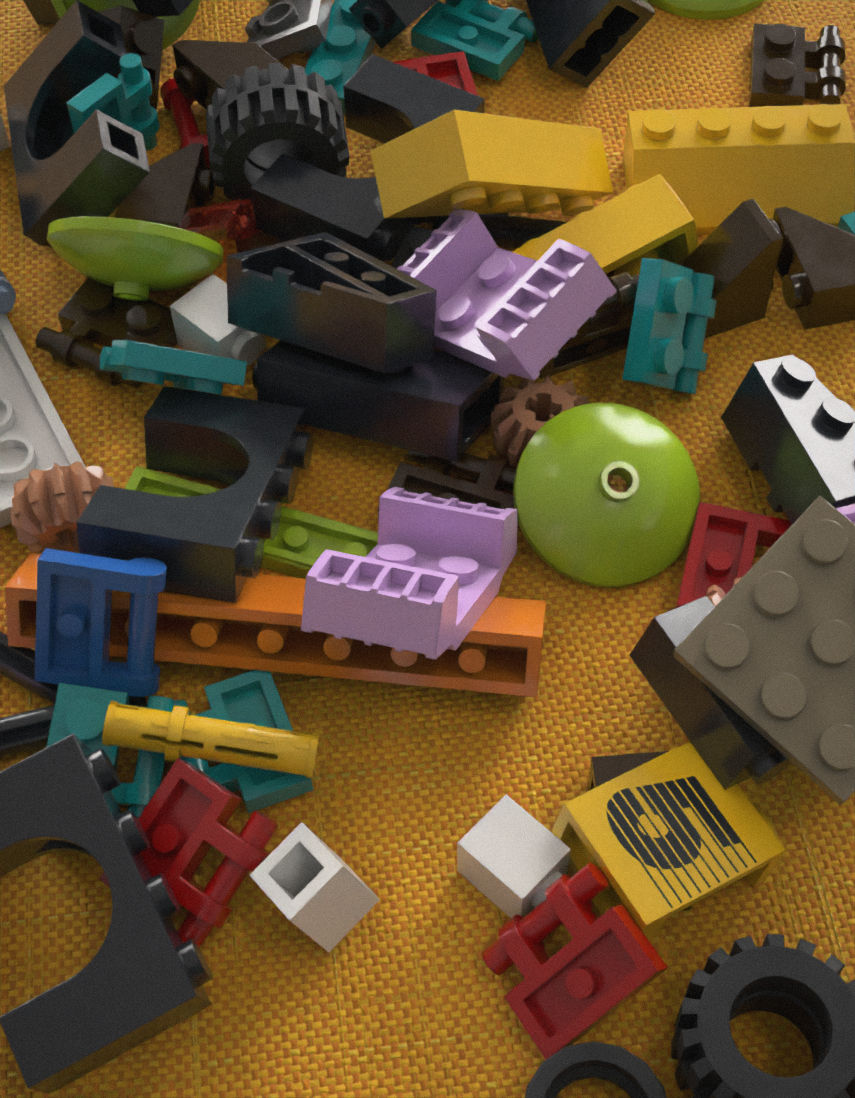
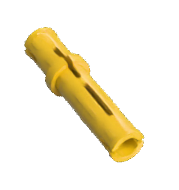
[102,701,320,778]

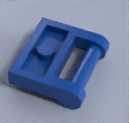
[34,548,167,697]

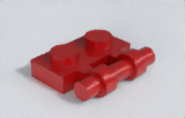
[99,758,279,949]
[482,862,668,1060]

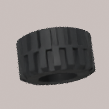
[206,63,349,210]
[671,934,855,1098]

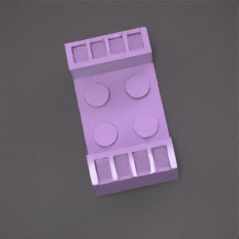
[397,209,617,381]
[301,487,517,660]

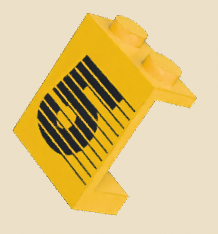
[551,741,786,943]

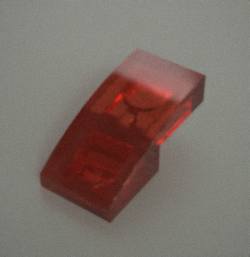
[177,199,259,243]

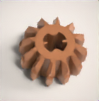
[491,374,589,468]
[10,461,114,553]

